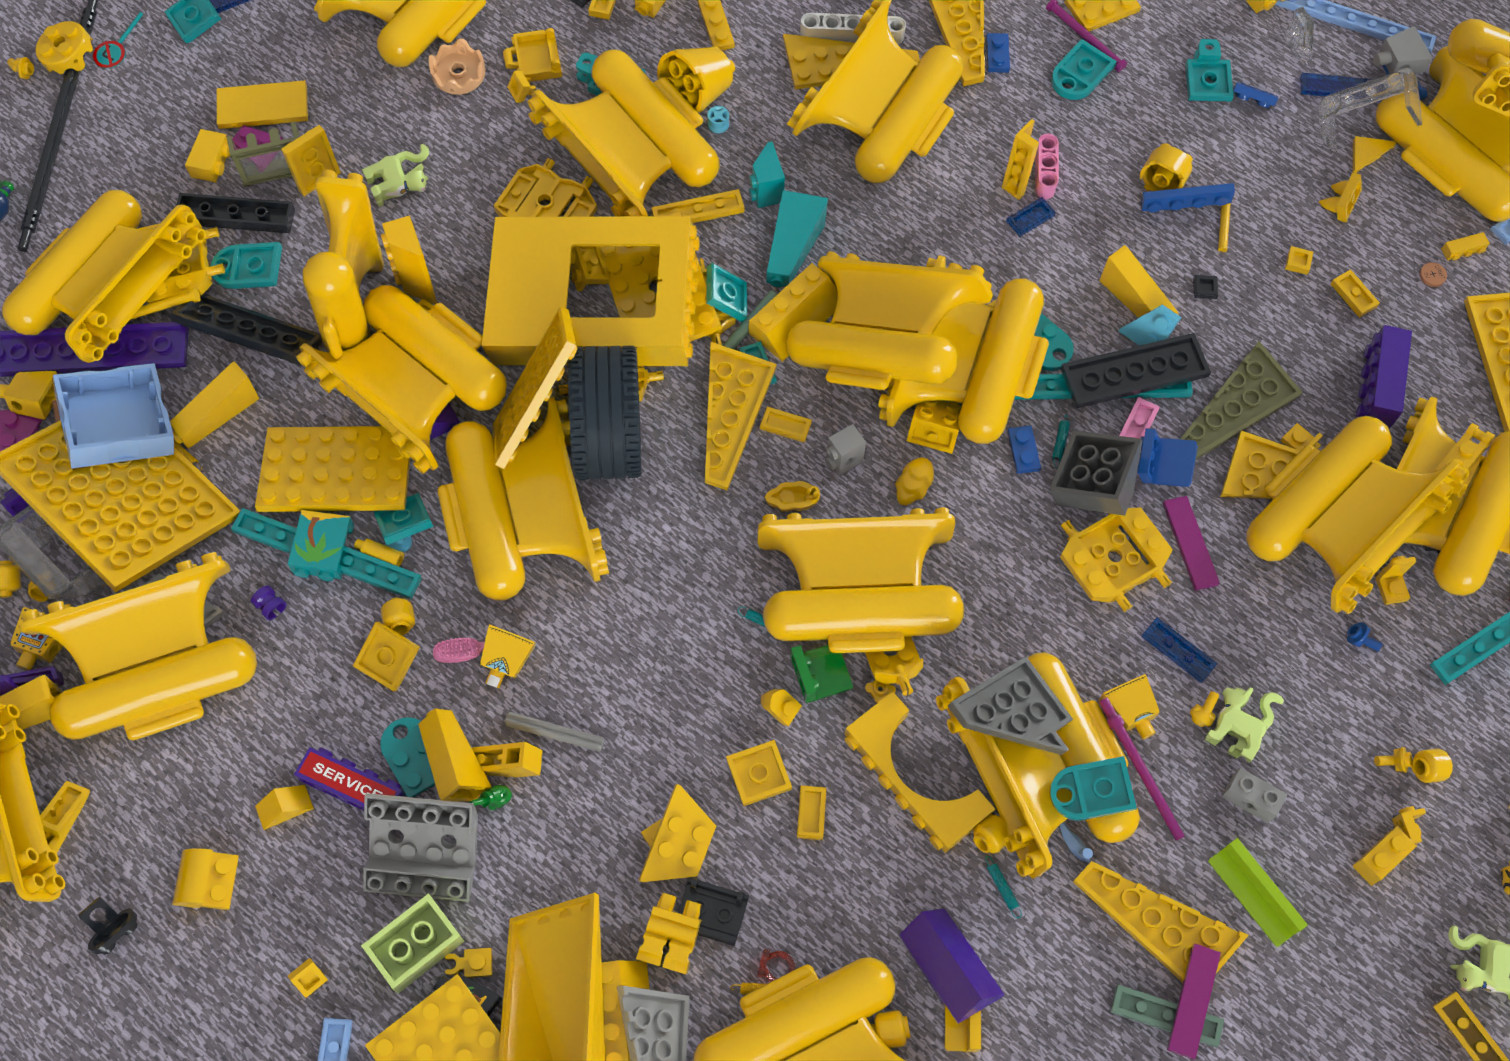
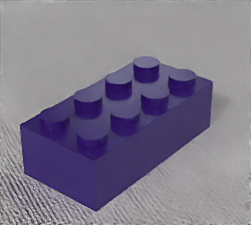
[1356,325,1412,429]

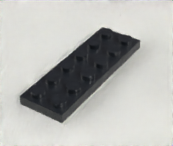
[171,294,322,365]
[1060,333,1211,409]

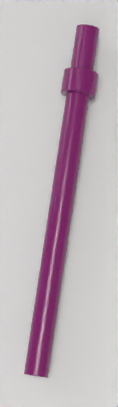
[1099,697,1185,841]

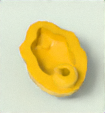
[895,457,934,506]
[765,481,820,512]

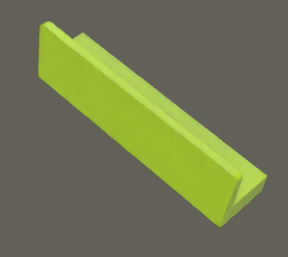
[1208,838,1308,947]

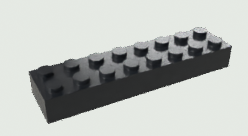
[176,193,295,233]

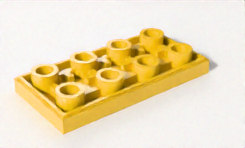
[217,80,308,129]

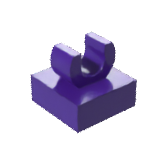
[0,488,33,521]

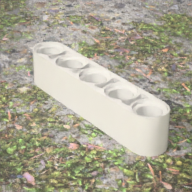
[800,13,906,44]

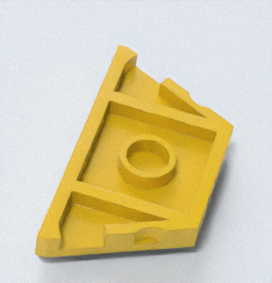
[638,784,716,882]

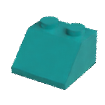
[749,141,785,208]

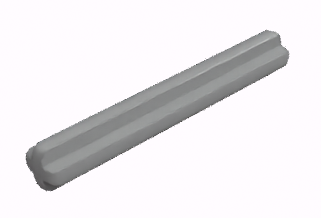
[505,712,604,752]

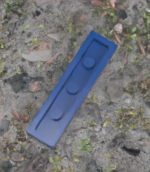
[1141,183,1235,212]

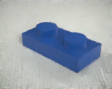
[986,33,1010,73]
[1233,81,1278,108]
[1007,425,1041,474]

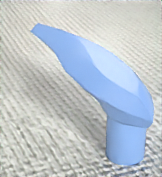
[1060,822,1093,863]

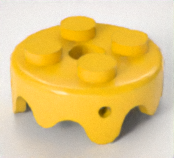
[35,21,93,74]

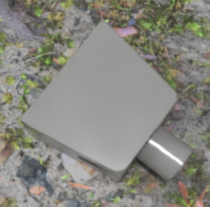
[1373,26,1433,76]

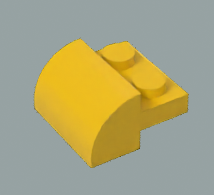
[172,848,239,910]

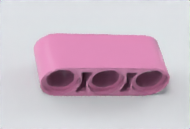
[1035,133,1059,199]

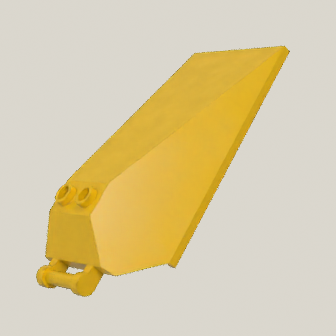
[498,893,605,1061]

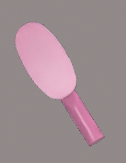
[433,637,485,663]

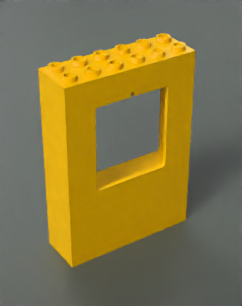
[482,216,700,366]

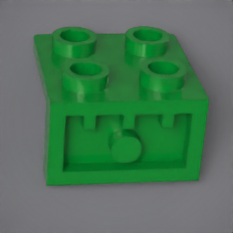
[790,645,853,703]

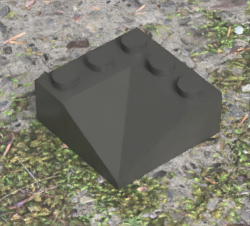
[1049,430,1142,516]

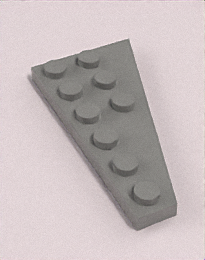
[617,986,689,1061]

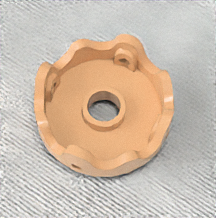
[429,39,486,95]

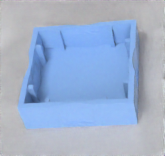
[53,363,174,469]

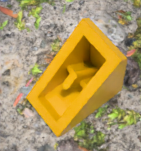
[255,785,314,830]

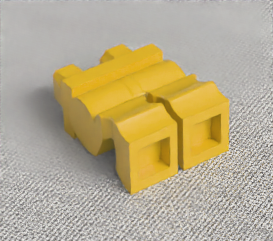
[636,893,702,974]

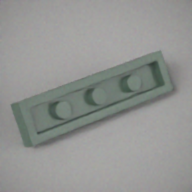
[1110,985,1224,1047]

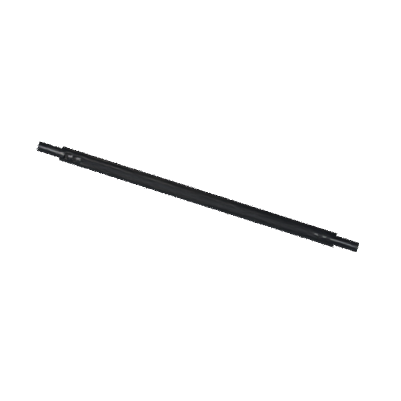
[17,0,98,252]

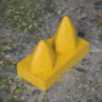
[1319,173,1362,222]

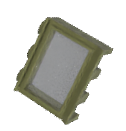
[226,122,300,187]

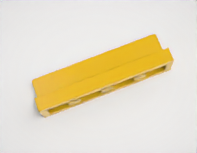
[1002,119,1039,200]

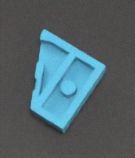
[1119,304,1182,346]

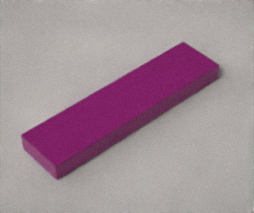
[1163,496,1220,591]
[1167,943,1221,1060]

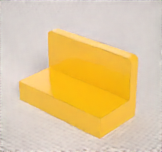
[945,1005,981,1052]

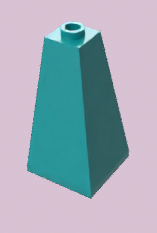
[766,190,828,288]

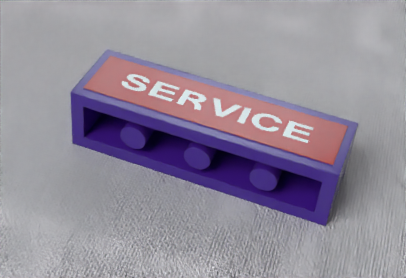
[294,747,405,811]

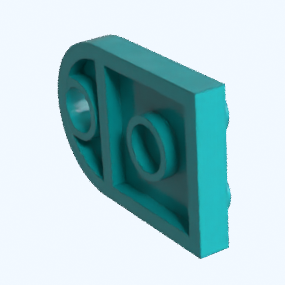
[1051,39,1117,100]
[210,242,282,289]
[1034,313,1074,371]
[380,717,436,798]
[1050,756,1137,821]

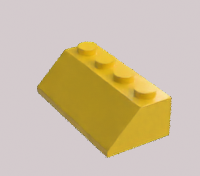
[380,215,437,304]
[748,263,838,362]
[602,960,650,1061]

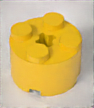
[1140,143,1193,192]

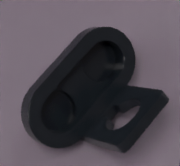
[78,897,138,955]

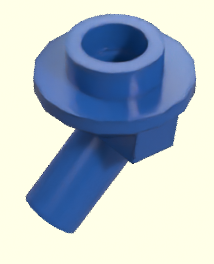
[1347,622,1383,652]

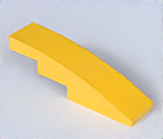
[12,780,90,883]

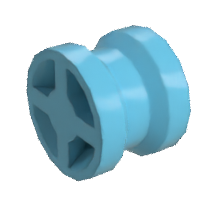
[707,106,729,133]

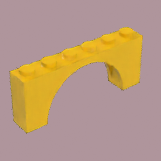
[844,691,995,853]

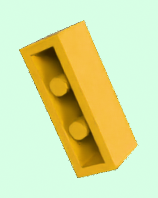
[1432,991,1509,1061]

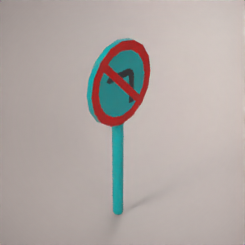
[93,12,143,68]

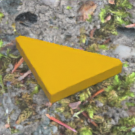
[1353,136,1396,174]

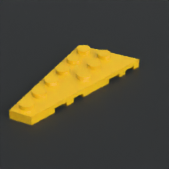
[783,34,920,90]
[705,342,777,491]
[1220,431,1300,499]
[1073,861,1249,983]

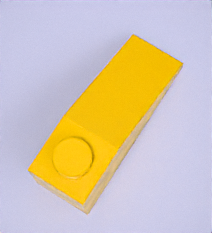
[471,742,543,777]

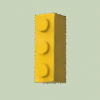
[1441,232,1490,261]

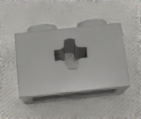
[825,424,866,476]
[1221,768,1288,823]

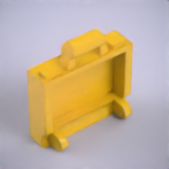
[503,28,562,82]

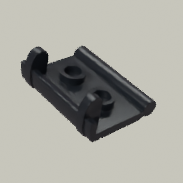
[678,877,749,946]

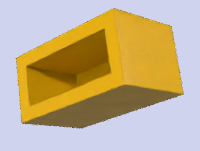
[185,129,230,183]
[1352,826,1417,886]

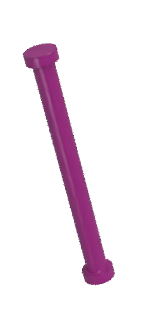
[1046,0,1127,73]

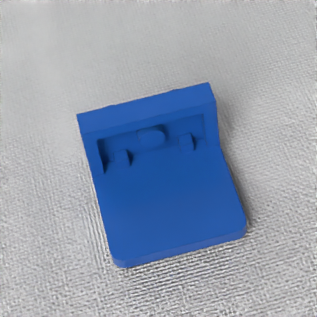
[1137,428,1198,487]

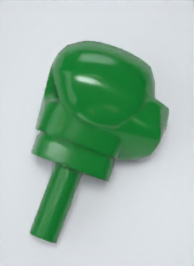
[469,785,512,810]

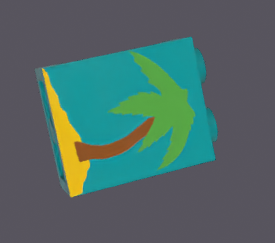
[288,510,354,581]

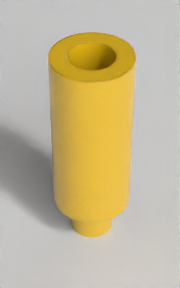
[354,538,404,567]

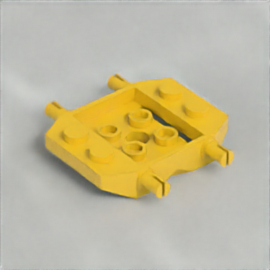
[493,158,597,217]
[139,223,225,304]
[1060,507,1173,612]

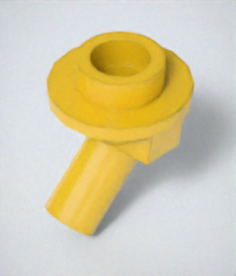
[7,57,34,80]
[1190,691,1219,727]
[1374,747,1413,773]

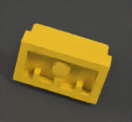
[906,400,962,454]

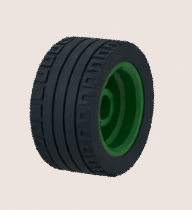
[568,345,642,480]

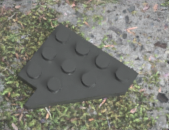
[948,656,1073,755]

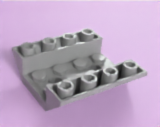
[363,793,478,902]

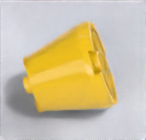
[657,46,735,113]

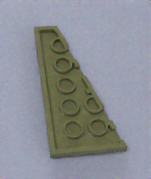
[1180,341,1303,461]

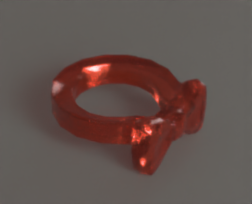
[757,949,795,982]

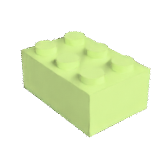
[361,893,465,994]

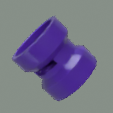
[250,585,287,621]

